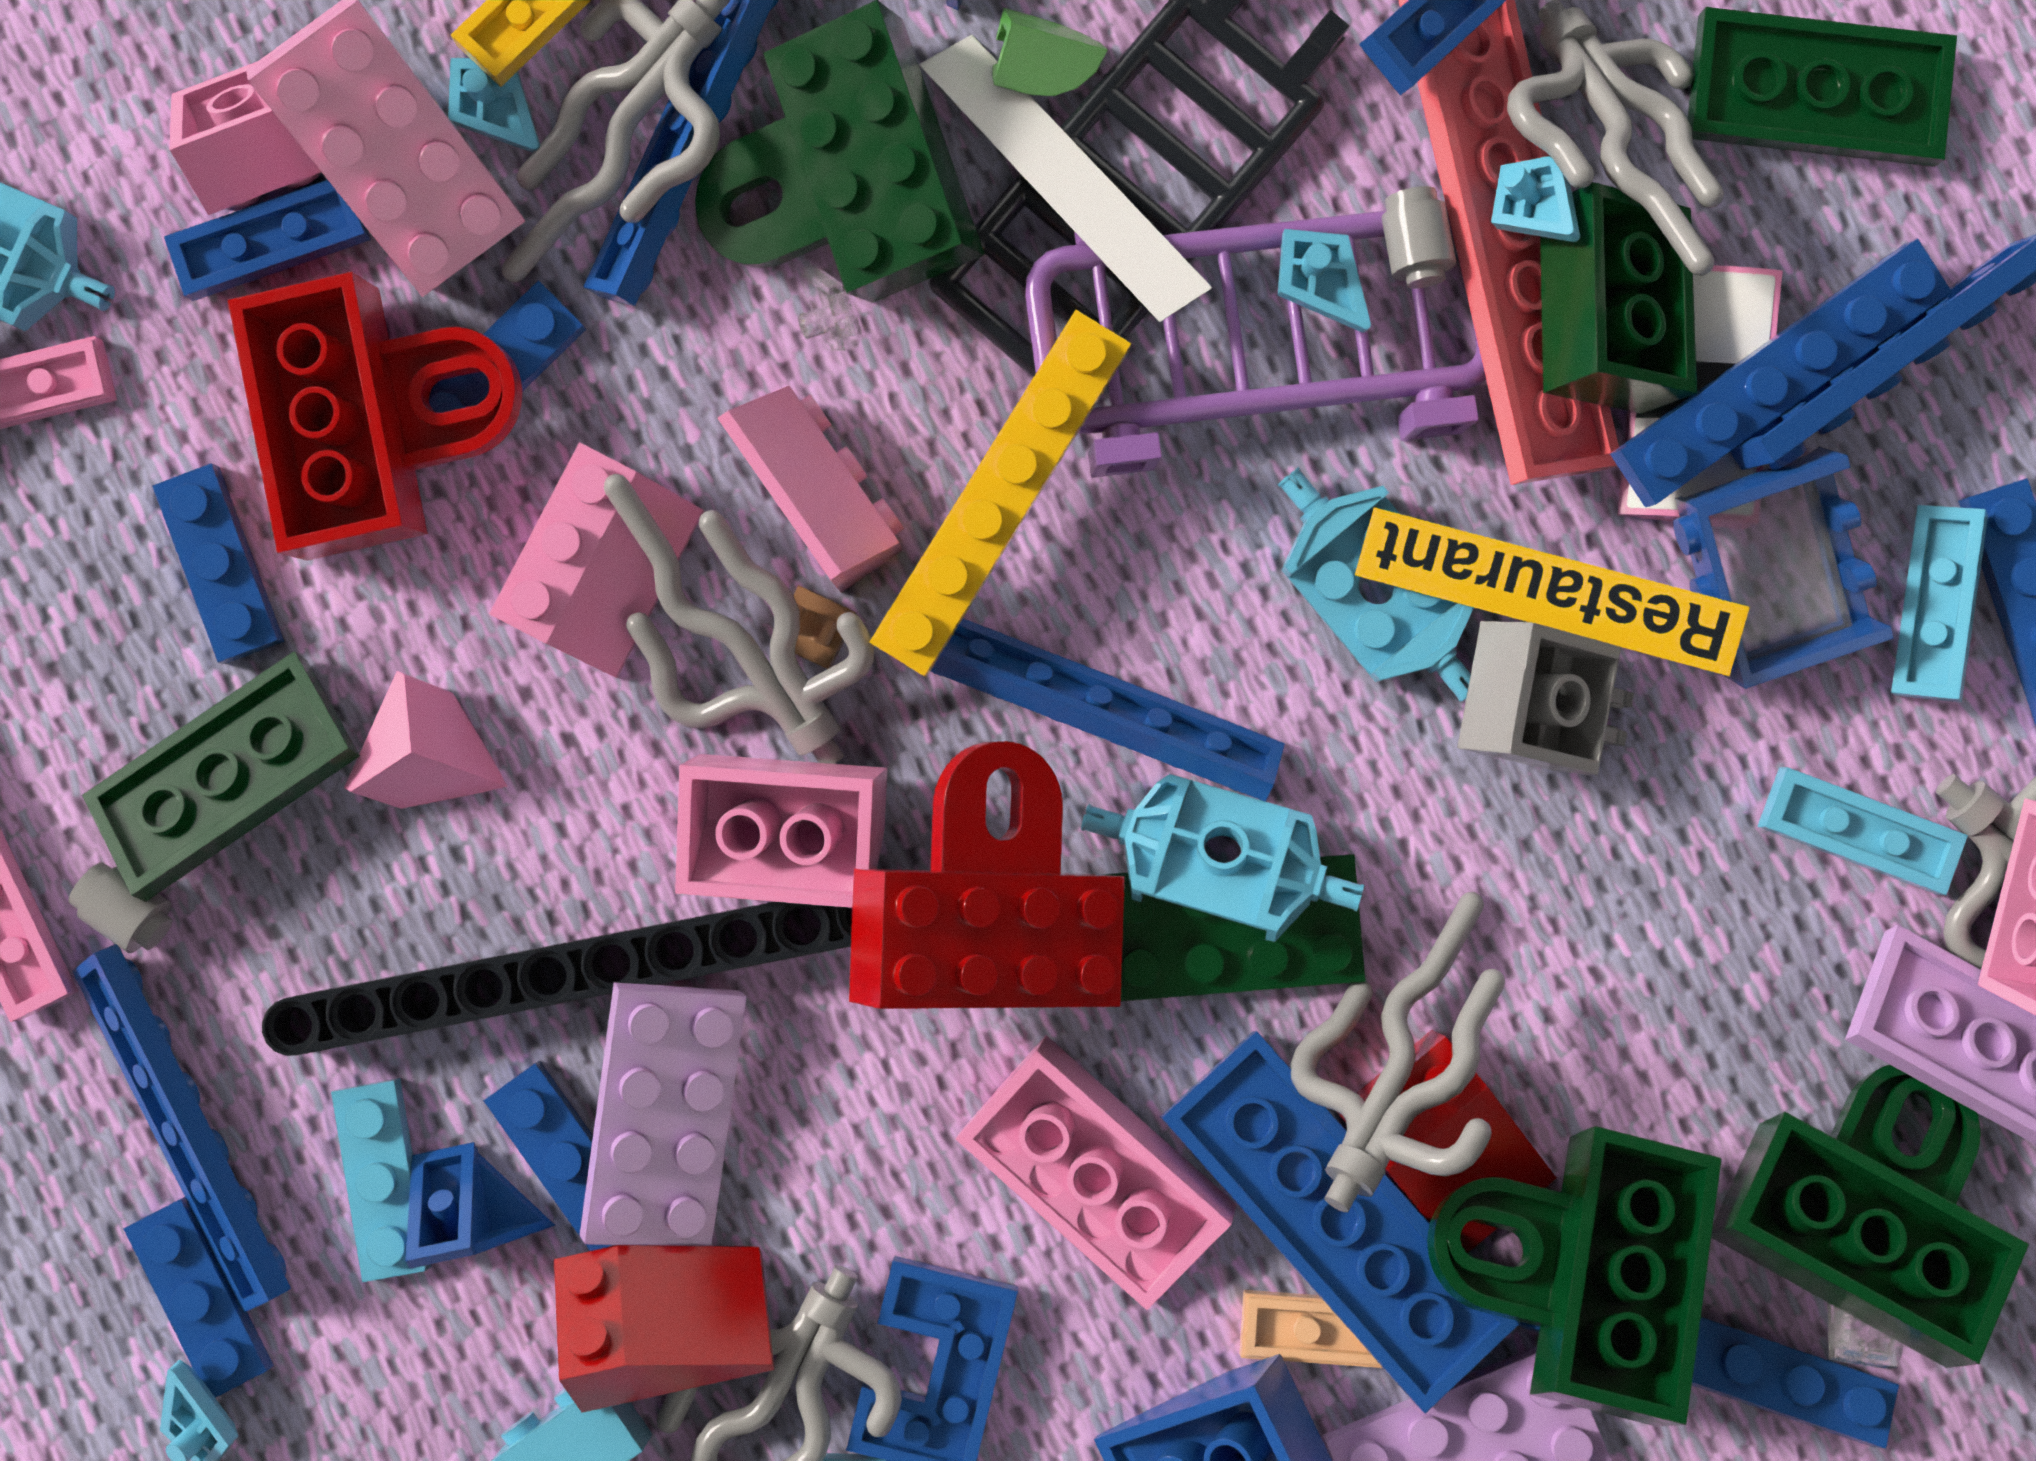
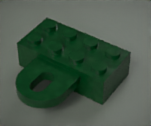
[695,0,985,303]
[1711,1064,2029,1368]
[1427,1126,1722,1427]

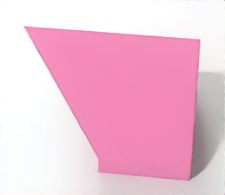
[344,671,507,809]

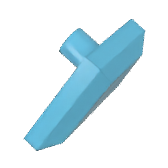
[448,58,540,153]
[1491,156,1580,242]
[1278,229,1371,333]
[160,1360,238,1461]

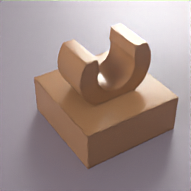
[793,585,857,669]

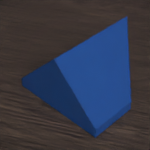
[405,1142,555,1269]

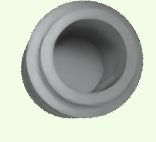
[1381,186,1456,289]
[68,862,173,953]

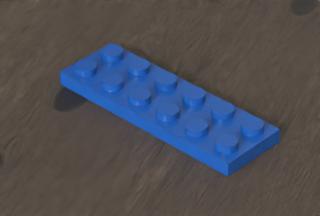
[1160,1031,1519,1414]

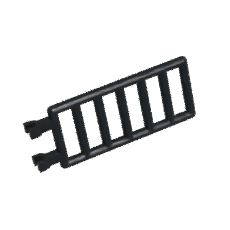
[929,0,1350,377]

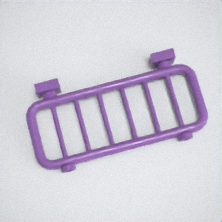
[1025,208,1486,478]

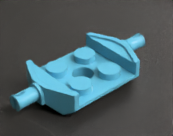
[0,182,115,332]
[1278,467,1474,702]
[1081,774,1365,942]

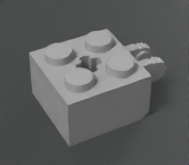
[1457,621,1634,776]

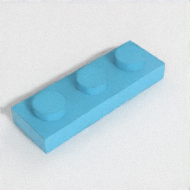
[1891,505,1988,703]
[1757,767,1968,895]
[331,1078,432,1282]

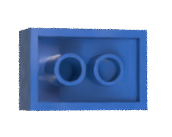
[1094,1354,1332,1461]

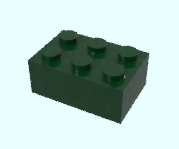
[1540,182,1697,414]

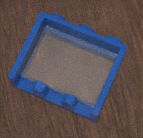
[1673,446,1894,689]

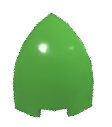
[992,7,1108,96]

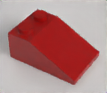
[1336,1030,1557,1253]
[554,1245,775,1413]

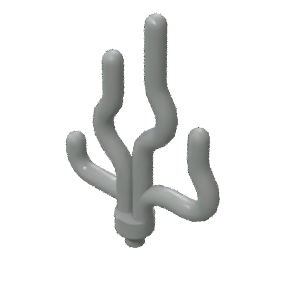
[502,0,730,283]
[1507,0,1724,276]
[603,474,874,764]
[1936,774,2036,970]
[1290,892,1505,1212]
[656,1265,902,1461]

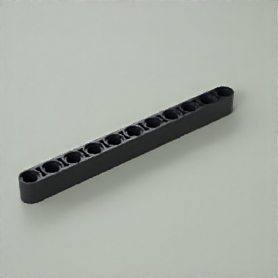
[262,901,852,1056]

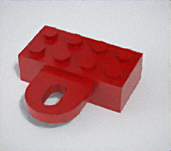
[228,271,522,561]
[849,741,1124,1009]

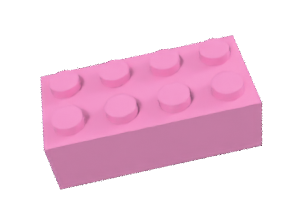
[246,0,525,297]

